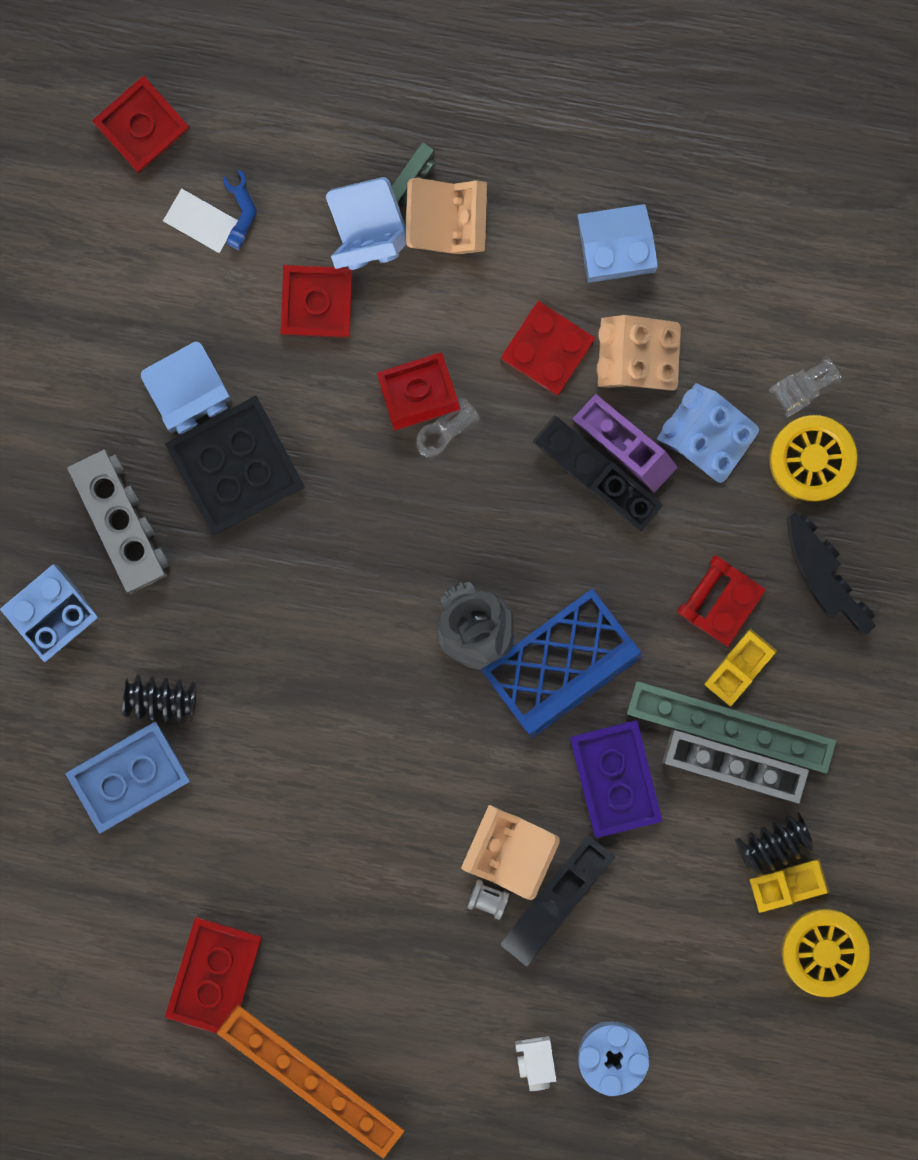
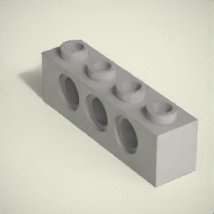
[67,449,169,594]
[662,730,809,804]

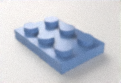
[65,721,191,834]

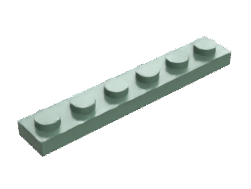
[626,681,837,774]

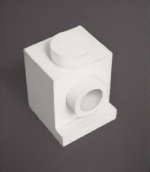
[515,1036,556,1091]

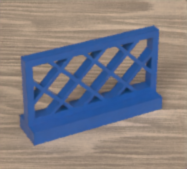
[481,588,643,739]

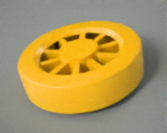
[769,415,858,502]
[781,909,870,997]

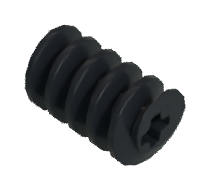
[122,674,197,725]
[735,812,814,877]

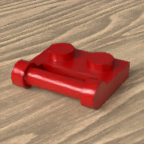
[676,555,766,647]

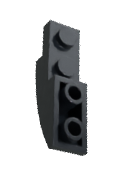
[533,415,663,532]
[787,512,876,636]
[500,835,615,968]

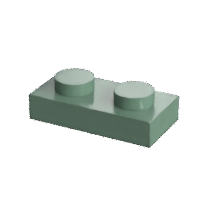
[392,142,436,208]

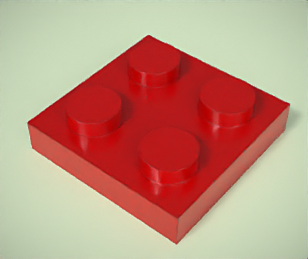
[92,75,190,174]
[280,265,353,338]
[500,300,596,397]
[377,352,461,431]

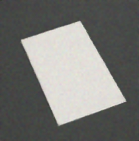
[163,189,238,253]

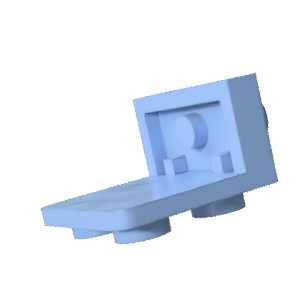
[326,177,406,270]
[141,342,232,434]
[657,383,759,483]

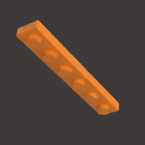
[217,1004,404,1159]

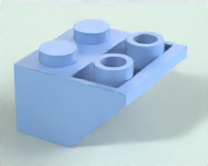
[0,564,99,663]

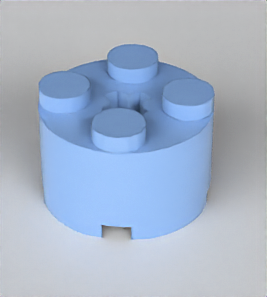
[578,1021,649,1096]

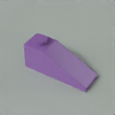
[573,394,678,493]

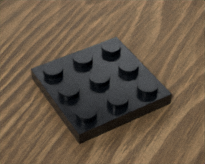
[165,395,305,536]

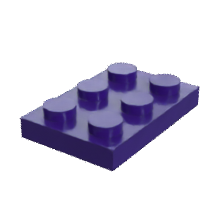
[570,720,663,838]

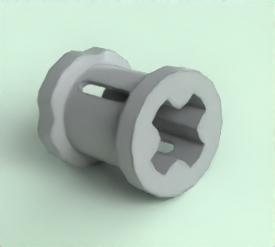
[467,879,510,920]

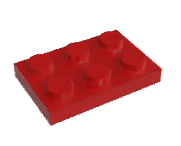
[165,916,262,1033]

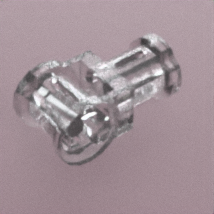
[768,355,842,419]
[415,396,481,457]

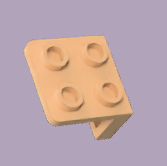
[406,178,487,254]
[597,315,681,391]
[461,805,560,900]

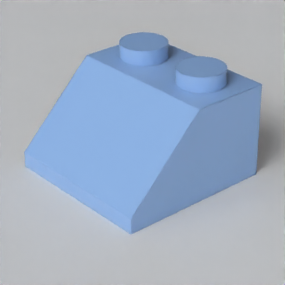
[577,204,658,283]

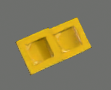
[704,628,777,707]
[749,858,829,913]

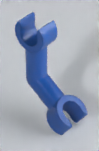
[223,169,257,250]

